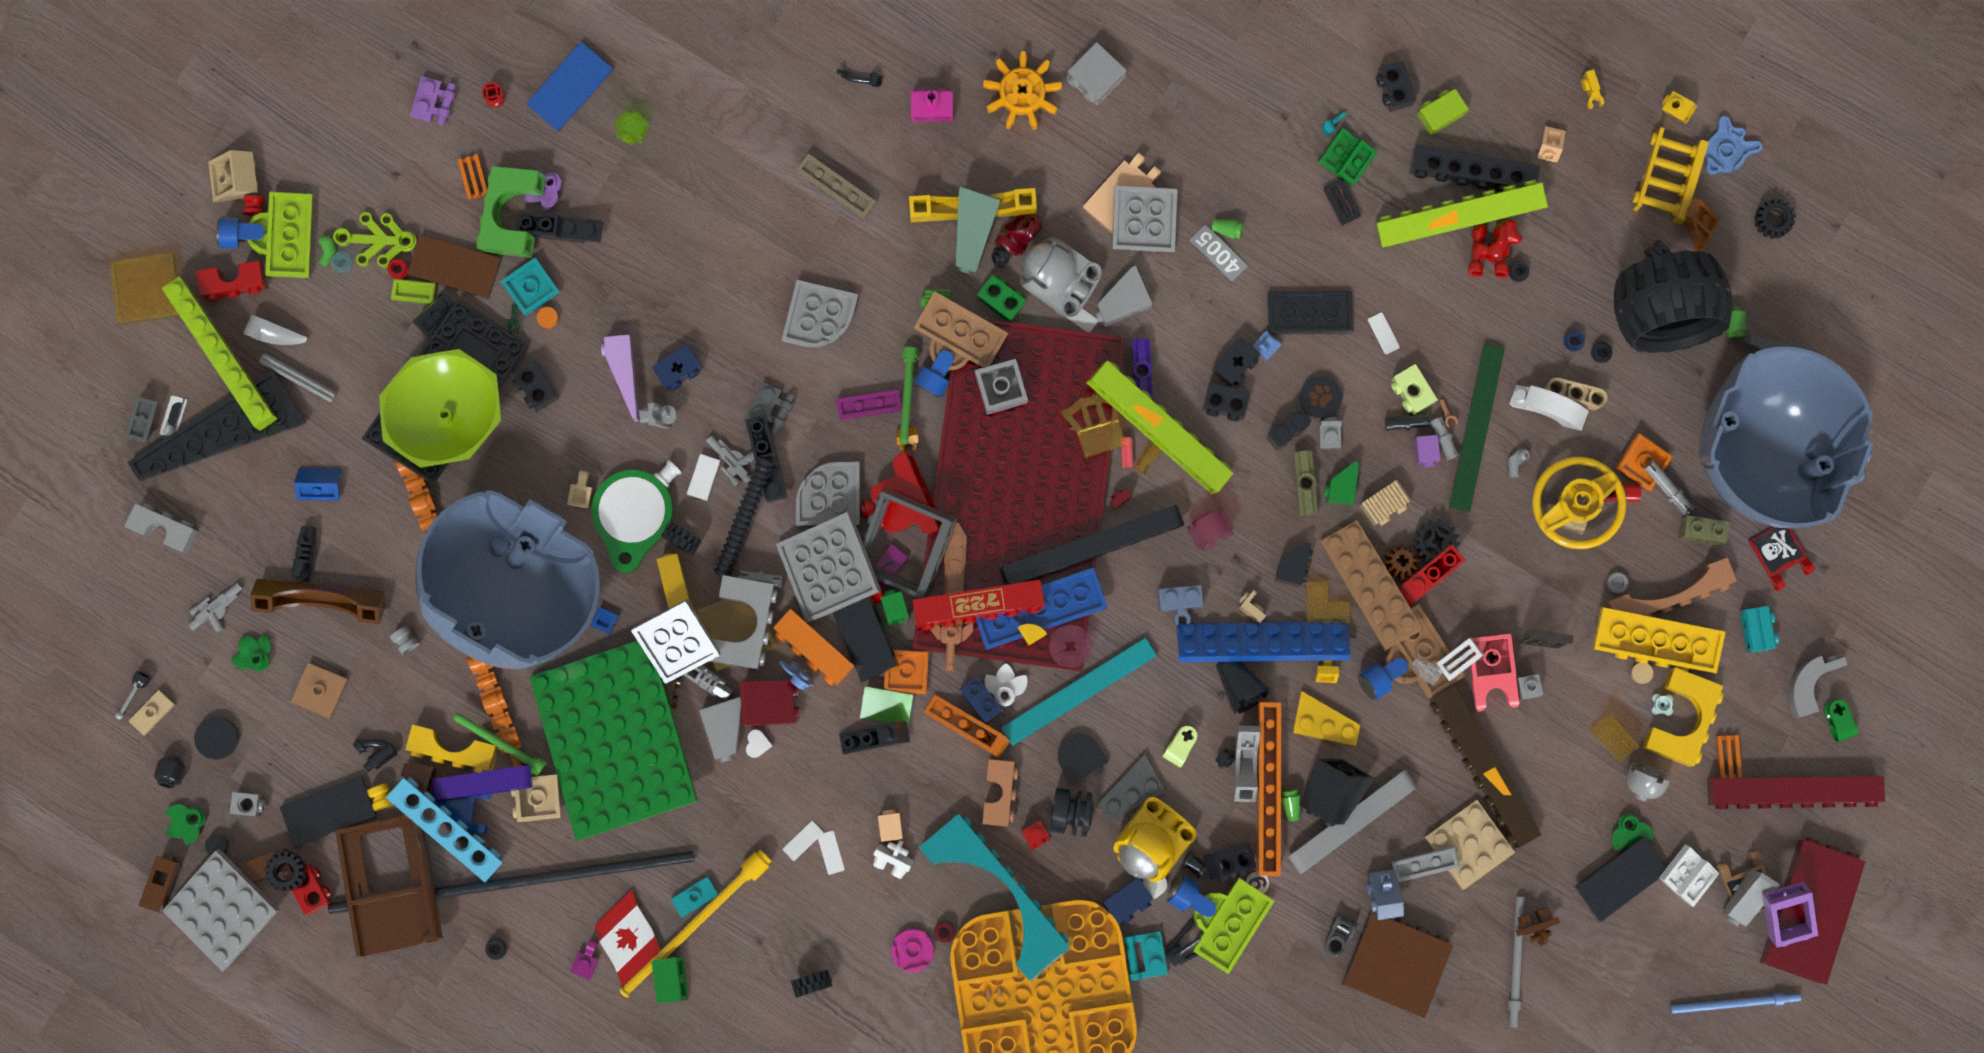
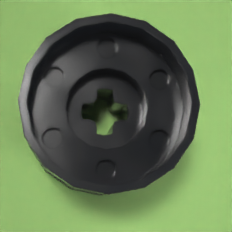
[1050,788,1094,837]

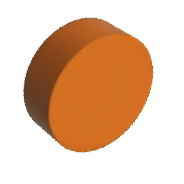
[537,307,559,329]

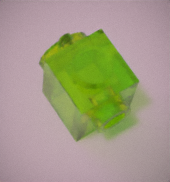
[615,111,650,145]

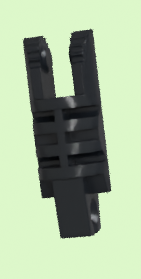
[291,526,317,582]

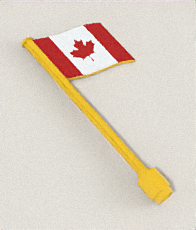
[595,849,772,997]

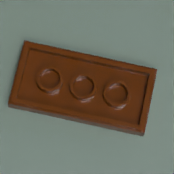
[407,235,501,299]

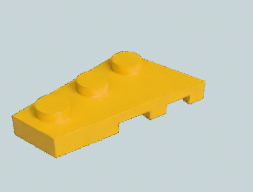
[1292,691,1360,746]

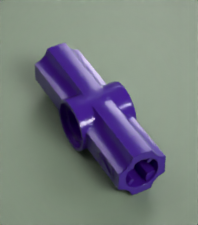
[1132,339,1153,401]

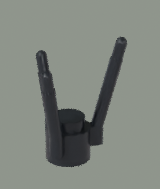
[1165,916,1201,967]

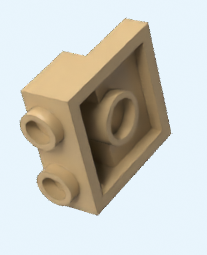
[511,774,562,822]

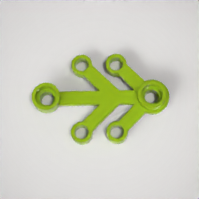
[333,212,417,268]

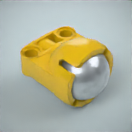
[1113,797,1196,882]

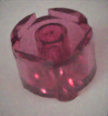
[1185,506,1234,551]

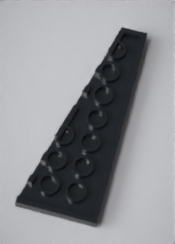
[127,370,307,481]

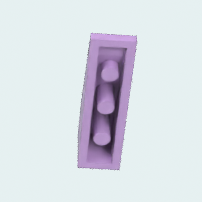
[601,335,639,422]

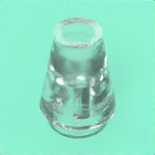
[1411,656,1443,686]

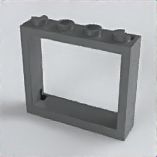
[862,489,957,598]

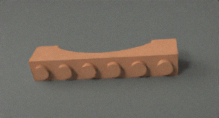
[1604,558,1737,617]

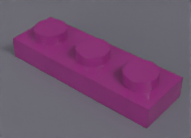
[836,389,902,421]

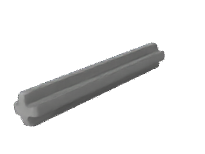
[259,353,336,402]

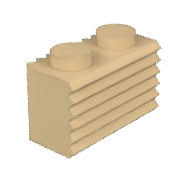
[1360,480,1411,526]

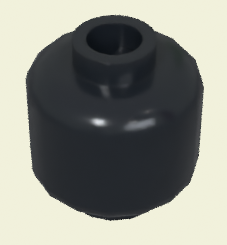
[154,755,185,789]

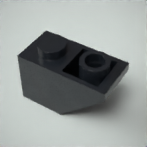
[1275,543,1313,587]

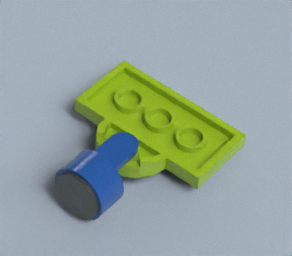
[217,192,313,278]
[1166,874,1275,974]

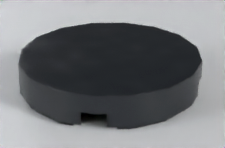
[194,717,239,760]

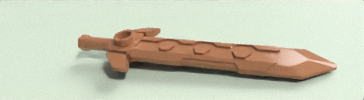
[930,523,973,671]

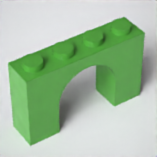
[476,166,546,258]

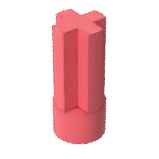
[1120,437,1134,468]

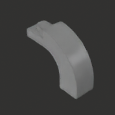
[1788,655,1848,719]
[1234,725,1260,802]

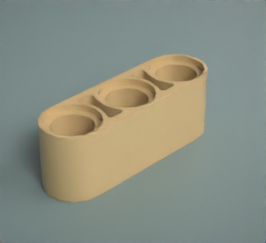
[1544,378,1608,410]

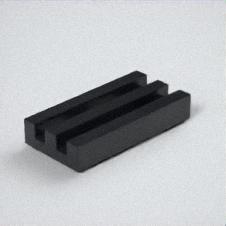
[1323,179,1361,226]

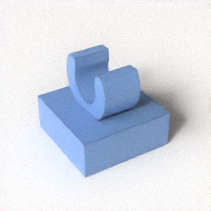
[1253,331,1282,361]

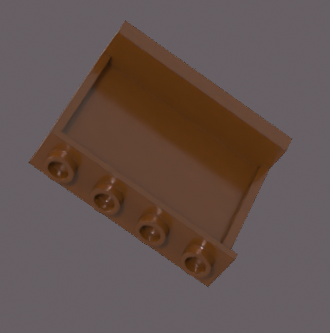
[1342,912,1453,1018]

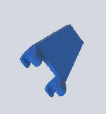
[433,794,491,834]

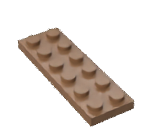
[1320,520,1422,651]

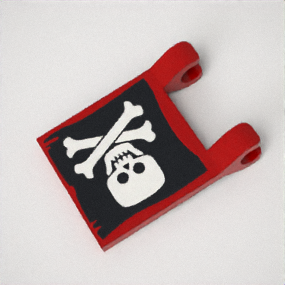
[1748,527,1815,591]

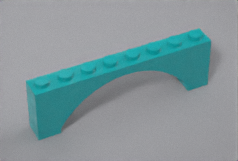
[919,814,1071,982]

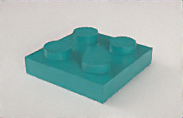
[500,258,560,317]

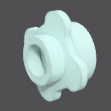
[1651,694,1673,716]

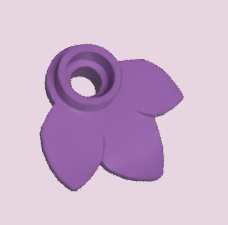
[525,172,562,212]

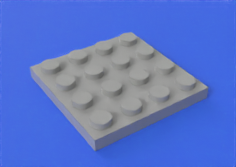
[776,512,881,623]
[163,849,280,972]

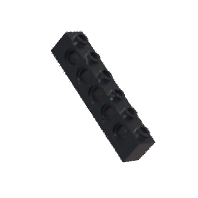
[1409,144,1540,192]

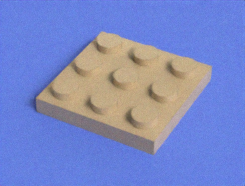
[1424,800,1515,890]

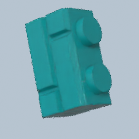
[1740,606,1779,653]

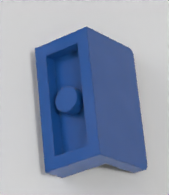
[294,468,341,501]

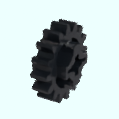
[1413,519,1460,563]

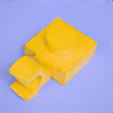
[1581,70,1604,110]

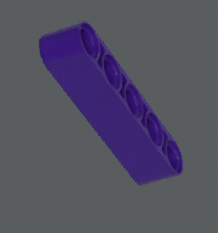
[431,765,533,802]

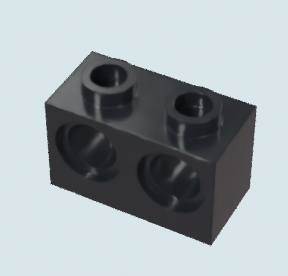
[1376,61,1416,112]
[513,360,559,412]
[1202,382,1251,422]
[1203,842,1256,882]

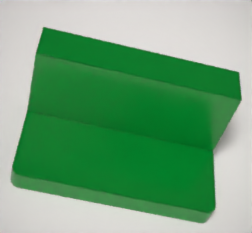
[652,956,688,1004]

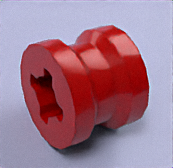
[243,195,265,216]

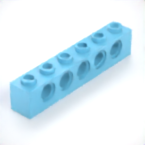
[385,777,502,882]

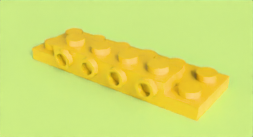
[1592,607,1726,673]

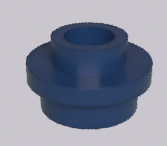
[1563,330,1585,352]

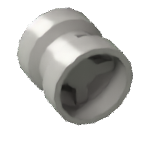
[390,626,420,655]

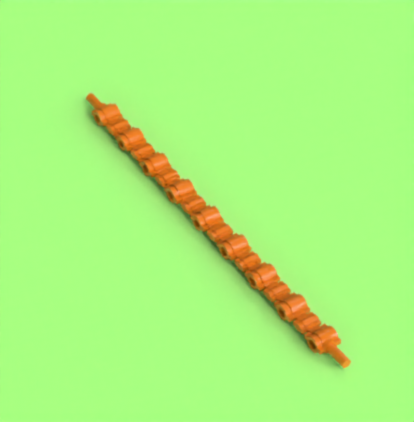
[395,461,522,767]

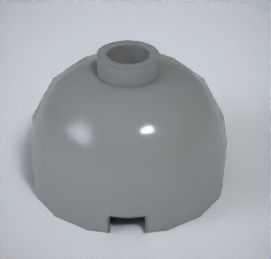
[1626,762,1671,801]

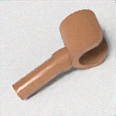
[1440,399,1458,428]

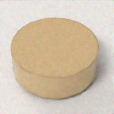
[1630,663,1653,684]

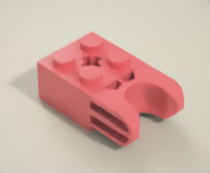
[1466,634,1519,712]

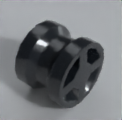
[1644,240,1670,258]

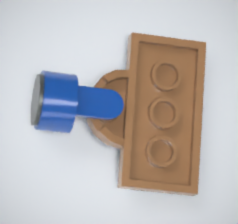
[914,291,1008,398]
[1358,604,1465,700]

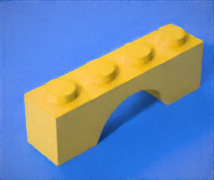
[405,725,498,772]

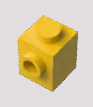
[1662,91,1698,124]

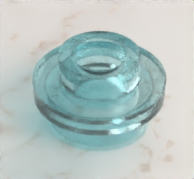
[331,252,352,273]

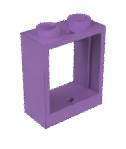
[1762,882,1818,948]

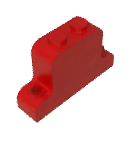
[870,452,942,534]

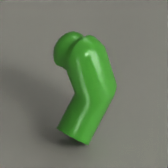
[317,235,336,267]

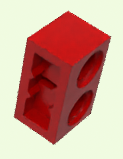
[284,864,332,915]

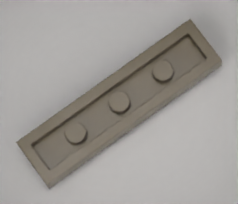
[796,154,876,219]

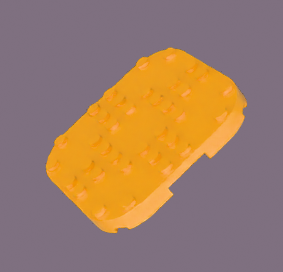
[950,900,1137,1053]

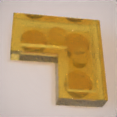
[1305,581,1351,624]

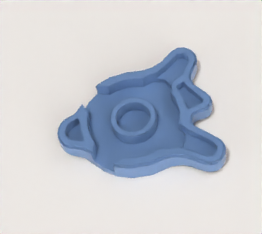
[1705,116,1763,175]

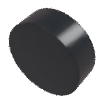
[205,835,228,855]

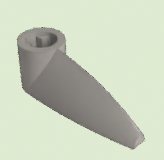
[243,314,308,345]

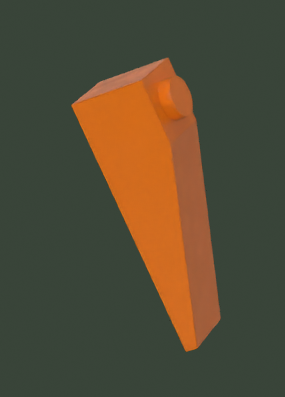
[923,694,1010,759]

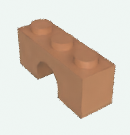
[982,759,1018,827]

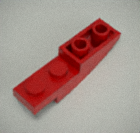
[1399,544,1466,606]

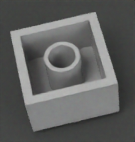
[975,359,1028,415]

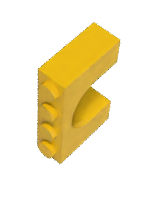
[1642,667,1724,767]

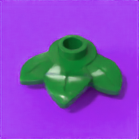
[231,635,271,672]
[165,804,206,845]
[1611,814,1653,851]

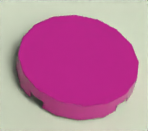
[891,929,934,972]

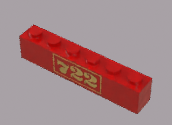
[913,580,1044,630]

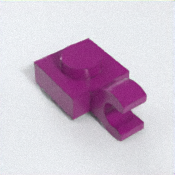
[570,939,599,980]

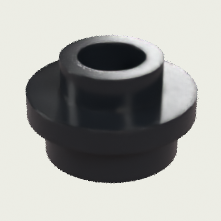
[991,247,1009,268]
[1509,261,1529,282]
[1591,342,1612,363]
[1215,748,1235,769]
[485,938,507,960]

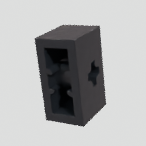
[1212,337,1260,387]

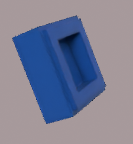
[591,606,620,635]

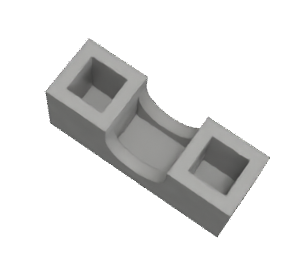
[124,502,198,555]

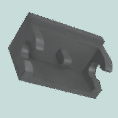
[125,396,158,444]

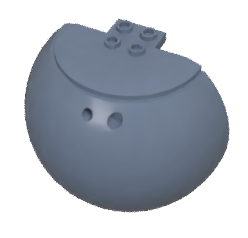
[1698,346,1874,529]
[415,490,600,670]

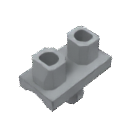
[639,403,678,429]

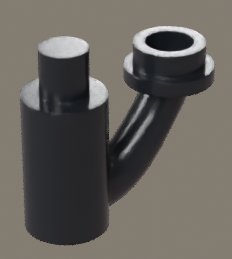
[353,738,398,772]

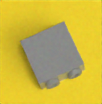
[1067,42,1127,105]

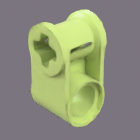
[1162,726,1197,768]

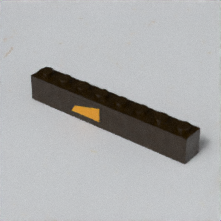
[1429,685,1542,848]

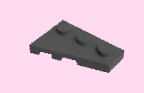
[1098,754,1165,823]

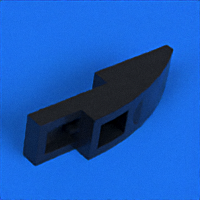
[516,212,604,243]
[745,414,788,504]

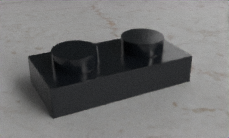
[412,293,454,337]

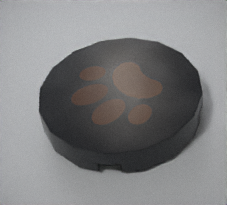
[1300,376,1342,418]

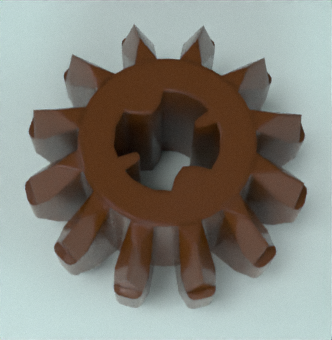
[1383,543,1420,580]

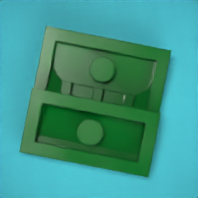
[1317,128,1377,186]

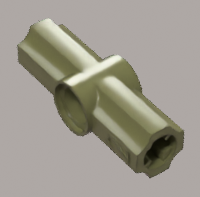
[1293,451,1318,516]

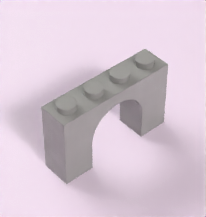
[709,575,778,670]

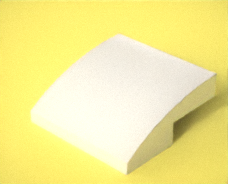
[1659,845,1720,907]

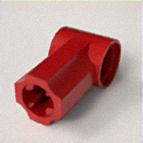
[1603,483,1641,502]

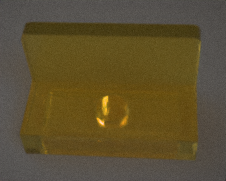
[1590,715,1639,762]

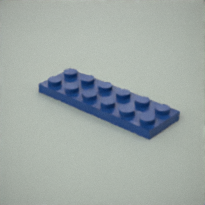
[977,568,1108,650]

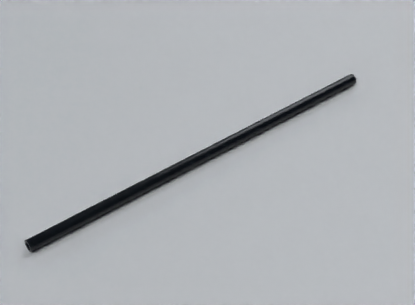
[328,851,694,914]

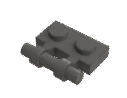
[744,382,795,435]

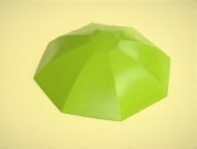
[379,349,501,468]

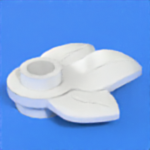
[985,664,1028,706]

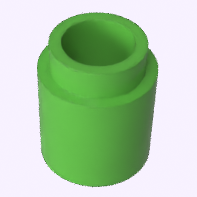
[1726,307,1747,339]

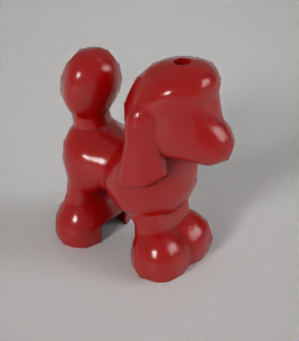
[1468,219,1523,278]

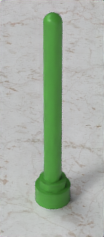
[900,347,919,445]
[453,713,547,776]

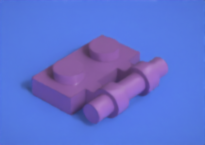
[410,76,456,125]

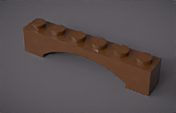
[250,579,385,624]

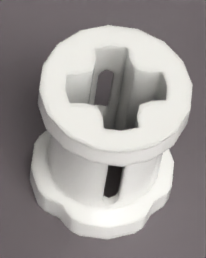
[654,460,682,488]

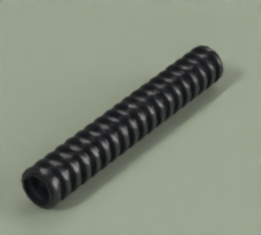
[713,456,775,577]

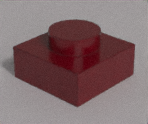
[1110,489,1132,511]

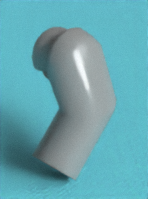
[1508,449,1530,478]

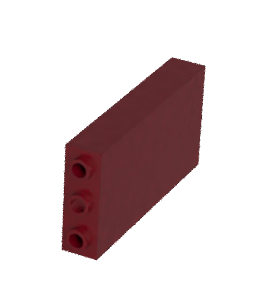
[1760,837,1866,985]

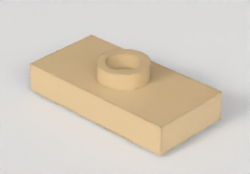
[129,690,175,736]

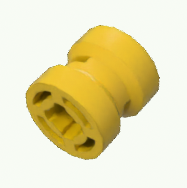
[367,783,394,811]

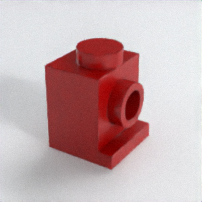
[1021,821,1050,850]

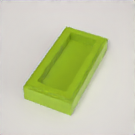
[391,279,437,305]

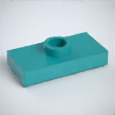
[670,877,719,918]

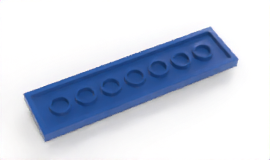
[1176,621,1351,662]

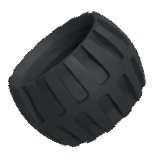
[1614,250,1732,353]

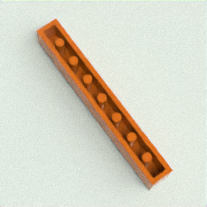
[1257,702,1281,876]

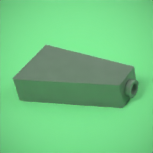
[956,185,1000,274]

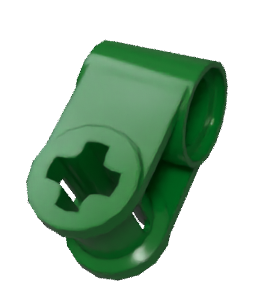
[1824,700,1859,742]

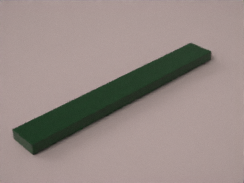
[1448,344,1505,512]

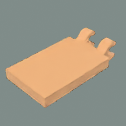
[1083,153,1161,233]

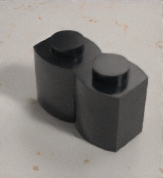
[1267,409,1311,450]

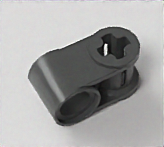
[1323,913,1358,956]

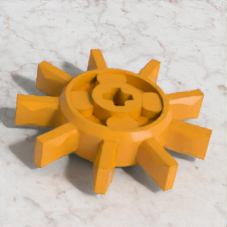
[983,51,1062,130]

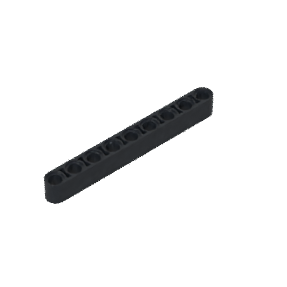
[999,505,1185,585]

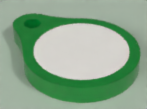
[591,470,673,574]

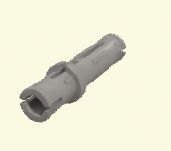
[1643,460,1694,516]

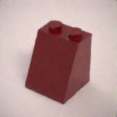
[739,680,800,728]

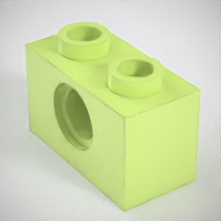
[1391,364,1438,415]

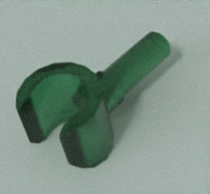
[506,304,521,334]

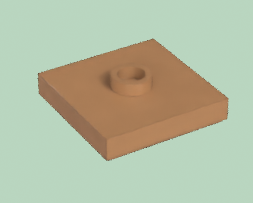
[291,663,349,719]

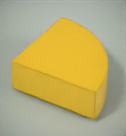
[1017,624,1047,646]

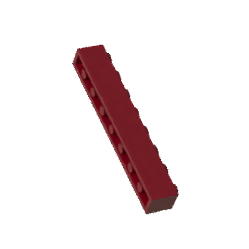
[1707,776,1885,809]

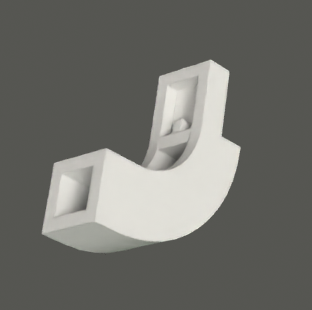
[1509,385,1589,431]

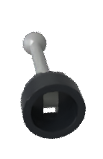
[115,671,151,720]

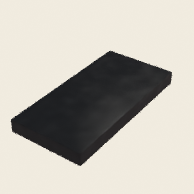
[1267,291,1353,335]
[833,596,899,682]
[280,776,376,848]
[1574,836,1666,922]

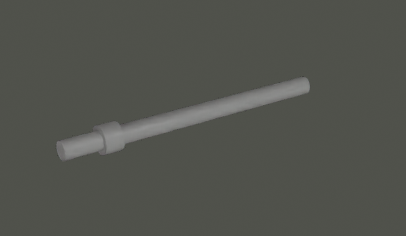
[1508,897,1525,1028]

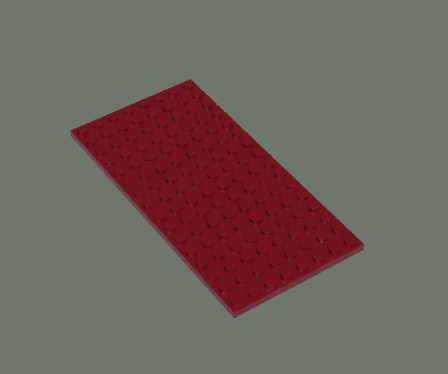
[912,318,1125,672]

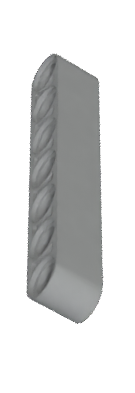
[1288,769,1418,874]

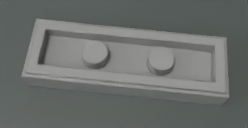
[1391,846,1460,882]

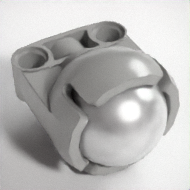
[1020,237,1102,317]

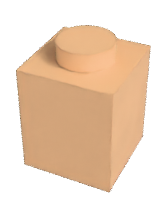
[878,810,903,842]

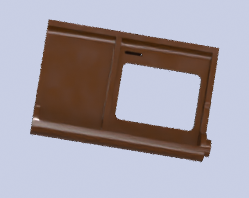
[335,813,443,957]

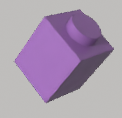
[1414,435,1440,468]

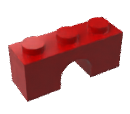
[196,261,267,302]

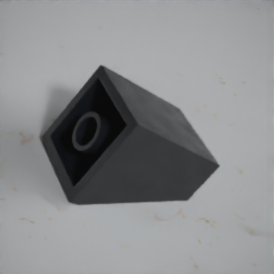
[1299,759,1374,827]

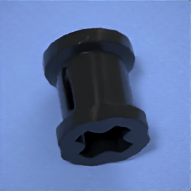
[1181,851,1207,879]

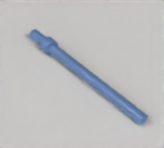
[1670,992,1801,1014]

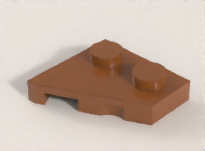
[1685,198,1720,252]

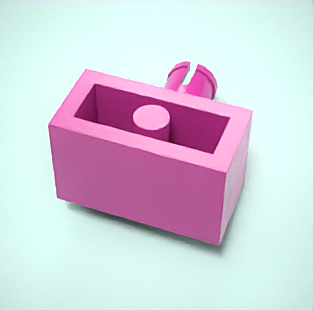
[911,89,953,122]

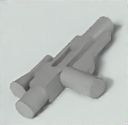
[706,435,755,487]
[188,583,243,633]

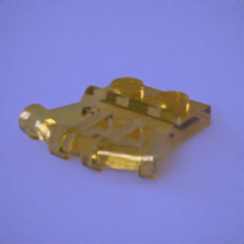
[1060,393,1126,458]

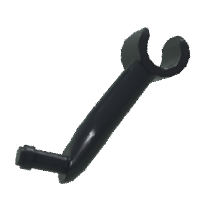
[837,69,883,87]

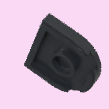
[1057,734,1108,785]

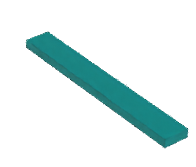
[1001,638,1157,746]

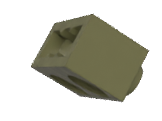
[1679,515,1729,546]

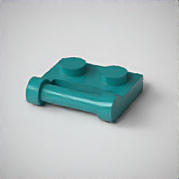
[1123,931,1168,981]

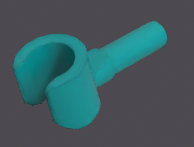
[1322,111,1347,136]

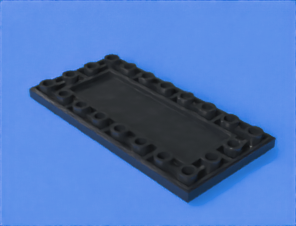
[362,300,529,485]

